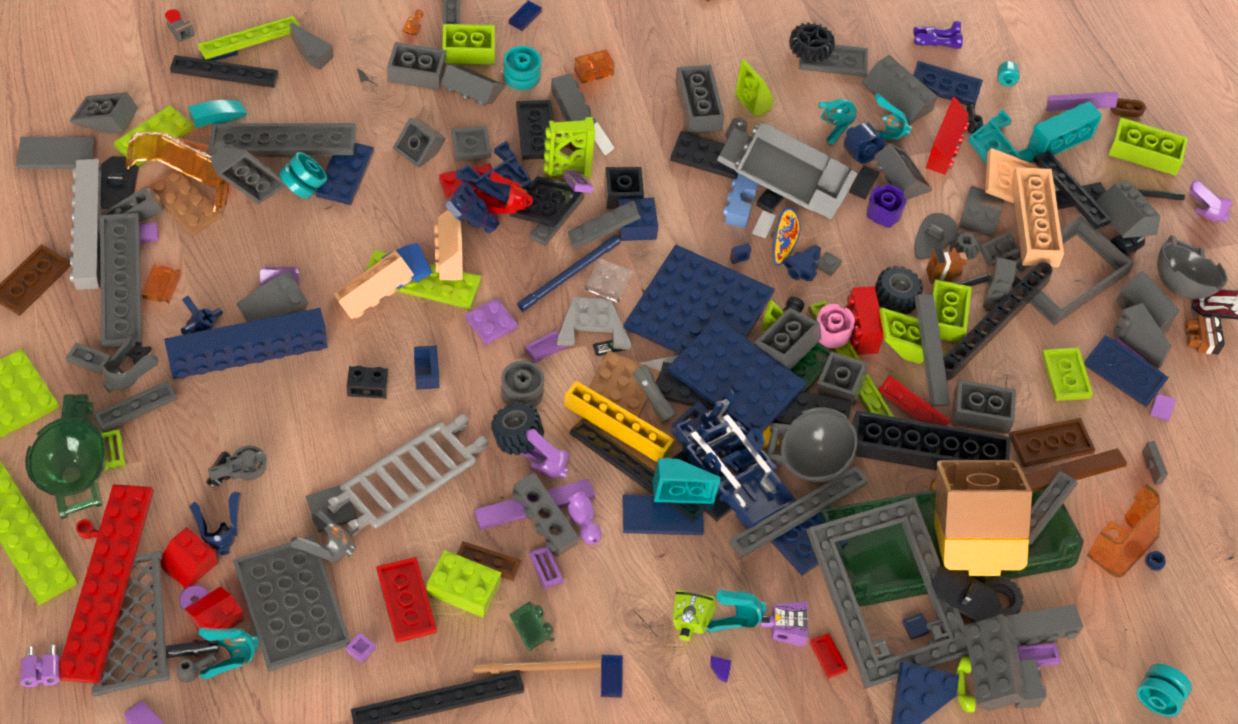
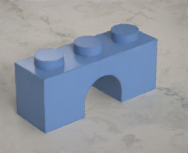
[723,173,758,229]

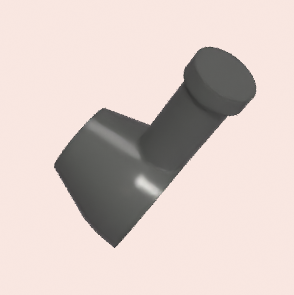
[176,652,217,682]

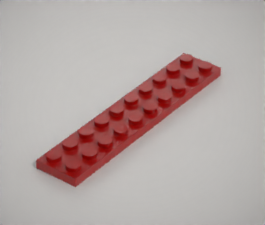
[59,484,154,684]

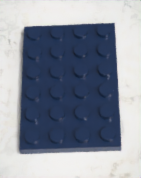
[667,317,807,438]

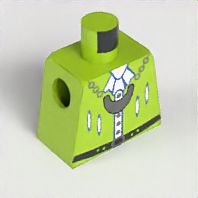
[673,590,717,641]

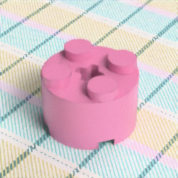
[816,304,855,349]

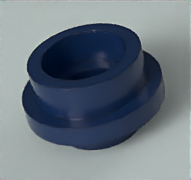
[1145,551,1166,571]

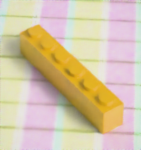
[564,381,675,462]

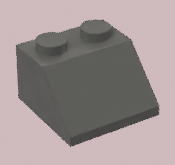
[393,118,446,168]

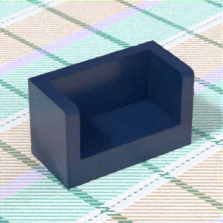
[414,345,439,390]

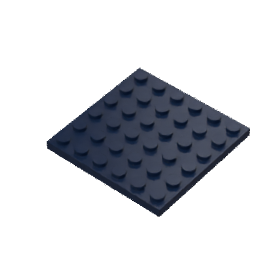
[623,244,775,354]

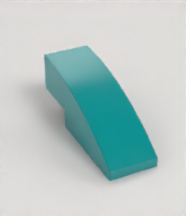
[188,100,247,129]

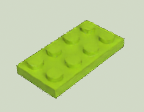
[114,105,194,167]

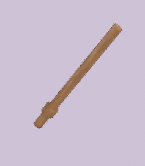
[473,660,601,675]

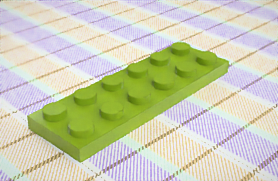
[366,250,481,310]

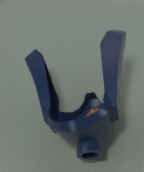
[189,492,241,555]

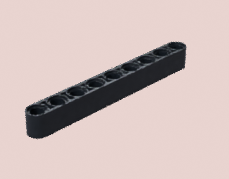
[943,262,1053,380]

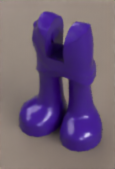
[913,21,963,49]

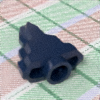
[782,245,821,282]

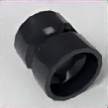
[1110,234,1145,256]

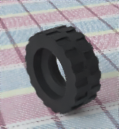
[983,577,1024,616]

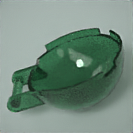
[25,417,108,519]

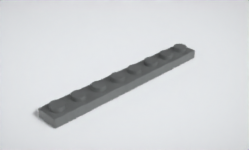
[729,466,868,559]

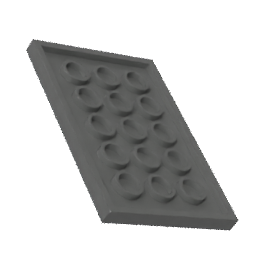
[233,535,351,672]

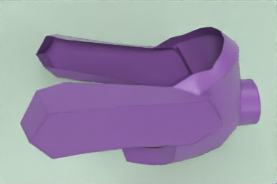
[1190,180,1232,223]
[520,429,569,480]

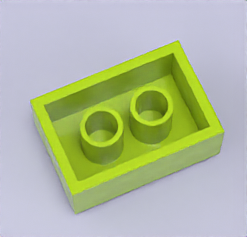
[443,24,495,65]
[930,280,972,343]
[427,550,501,618]

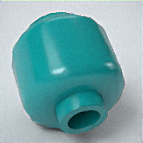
[997,61,1020,87]

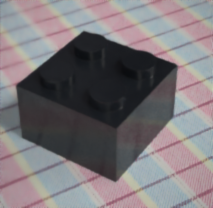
[604,167,644,209]

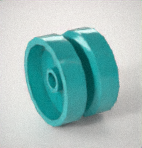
[503,46,542,91]
[279,152,327,199]
[1136,663,1192,717]

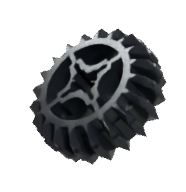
[789,22,835,63]

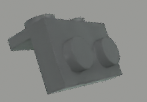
[980,231,1020,266]

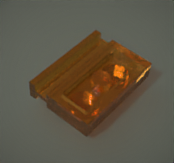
[142,265,181,304]

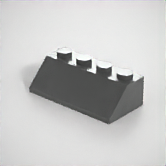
[862,55,937,125]
[210,147,285,204]
[1096,182,1160,238]

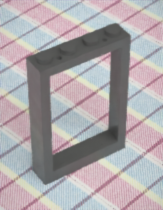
[1011,216,1133,326]

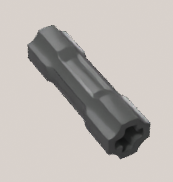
[631,365,676,423]

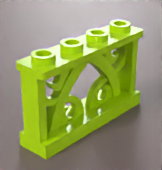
[543,117,595,179]

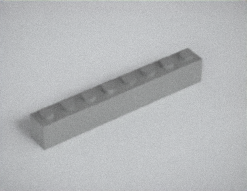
[70,159,101,290]

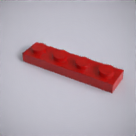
[878,375,951,426]

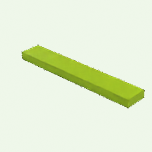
[198,16,301,60]

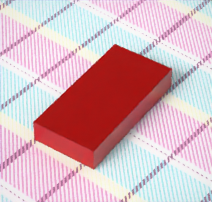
[810,633,848,679]

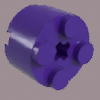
[867,184,906,228]

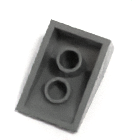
[70,92,138,134]
[958,186,1004,238]
[237,271,308,322]
[1113,303,1172,368]

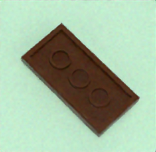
[0,244,71,316]
[1009,418,1095,468]

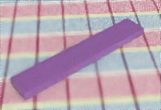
[474,479,595,530]

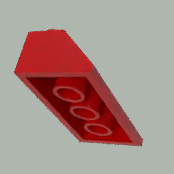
[926,97,969,175]

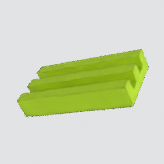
[99,429,125,470]

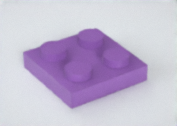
[465,298,518,345]

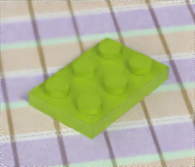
[1041,348,1093,401]

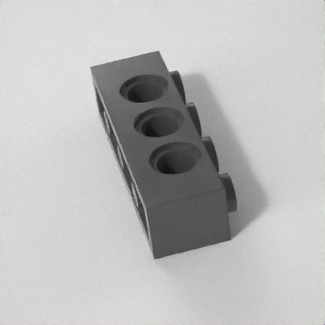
[512,473,579,556]

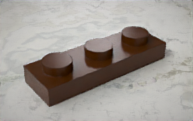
[457,541,521,581]

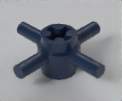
[181,296,223,335]

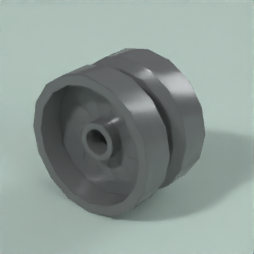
[501,361,544,407]

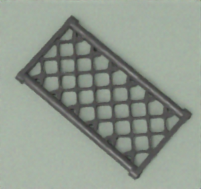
[87,551,170,696]

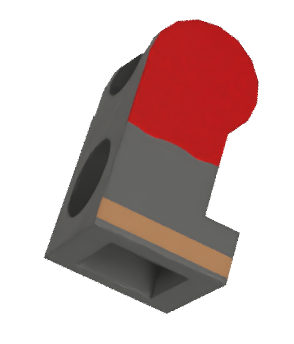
[165,9,195,42]

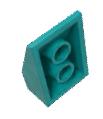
[653,458,720,504]

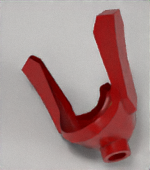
[487,171,533,215]

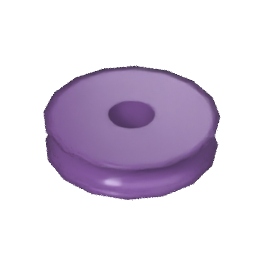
[179,585,210,611]

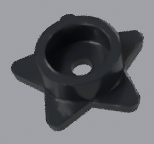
[128,343,152,365]

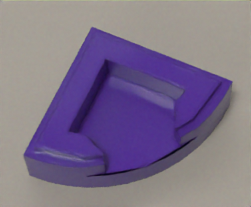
[710,656,731,682]

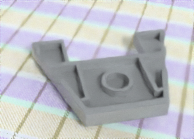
[556,297,631,350]

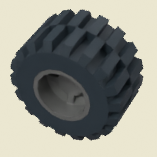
[875,266,923,315]
[491,402,544,455]

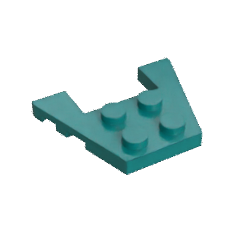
[968,110,1038,166]

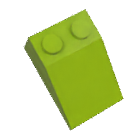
[735,59,774,118]
[879,308,924,364]

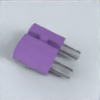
[20,645,60,687]

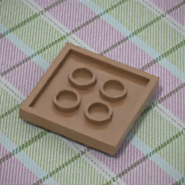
[588,350,661,418]

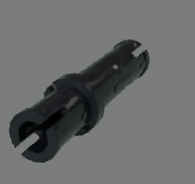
[152,639,219,660]

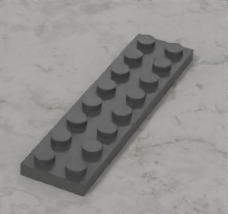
[209,123,357,155]
[100,213,142,348]

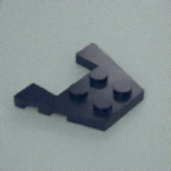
[455,141,532,202]

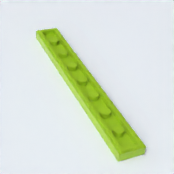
[808,300,893,417]

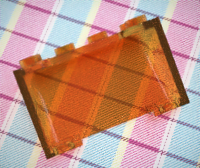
[1087,484,1160,578]

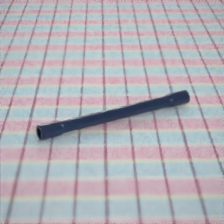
[517,235,621,312]

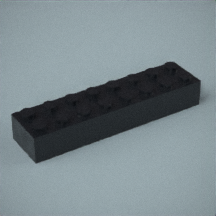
[852,410,1011,470]

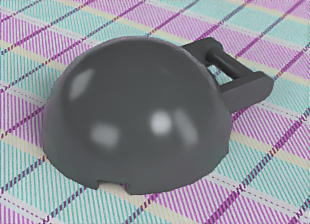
[1157,235,1228,299]
[766,407,858,482]

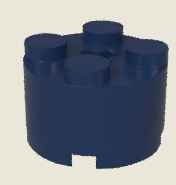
[843,122,885,164]

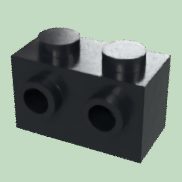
[347,366,389,399]

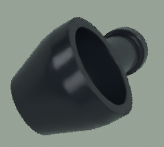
[966,105,984,134]

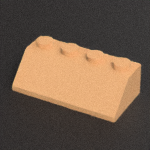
[434,210,462,280]
[334,250,414,319]

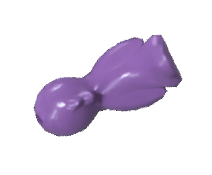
[568,491,602,545]

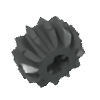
[950,230,981,262]

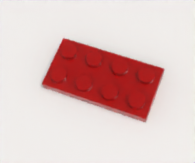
[376,557,437,643]

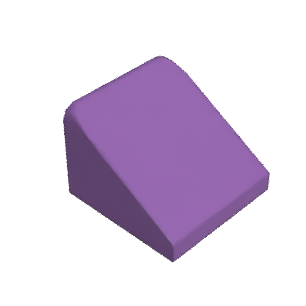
[1150,394,1176,422]

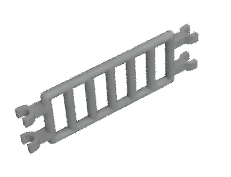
[328,414,488,537]

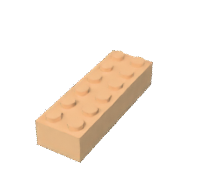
[1011,167,1064,267]

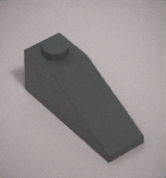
[289,22,333,70]
[101,186,163,221]

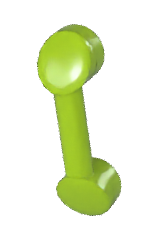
[956,656,975,713]

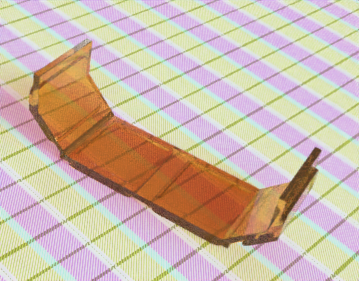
[125,132,230,212]

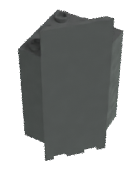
[717,121,858,220]

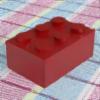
[844,286,884,355]

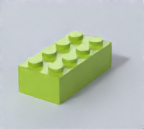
[1108,117,1188,176]

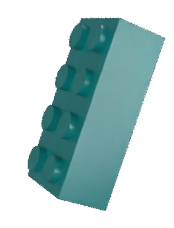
[1027,101,1102,156]

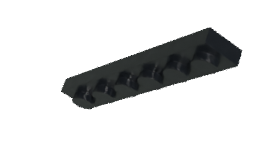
[170,55,279,88]
[1033,151,1112,230]

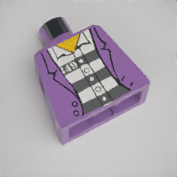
[760,601,808,647]

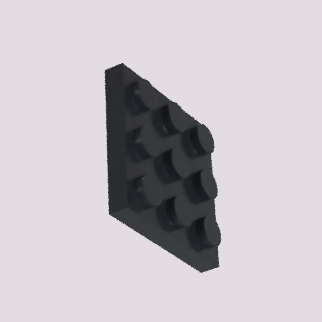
[509,176,582,227]

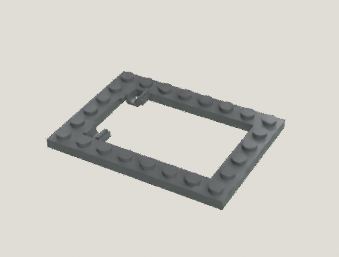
[806,497,969,689]

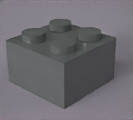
[817,352,867,406]

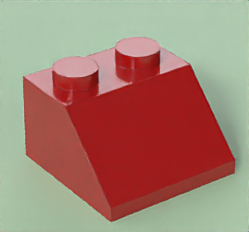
[160,527,218,589]
[184,586,244,640]

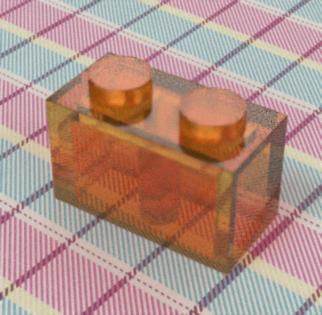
[574,49,615,84]

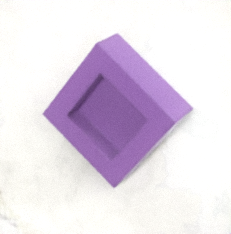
[345,633,376,663]

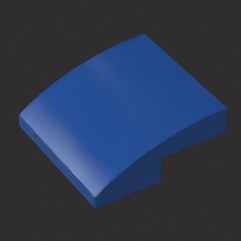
[382,243,433,290]

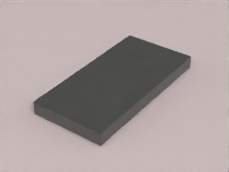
[799,45,868,77]
[16,137,96,169]

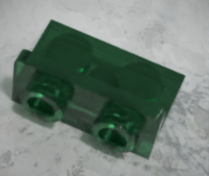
[509,601,555,651]

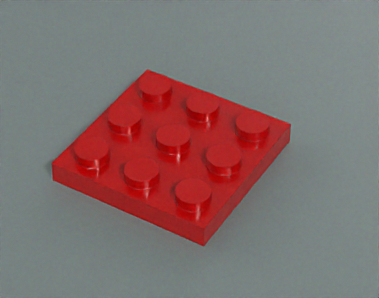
[439,163,506,208]

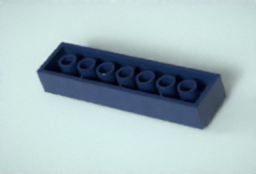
[164,308,328,379]

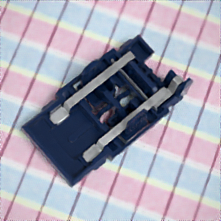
[670,390,797,529]

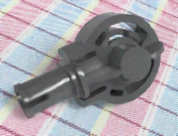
[208,446,267,481]

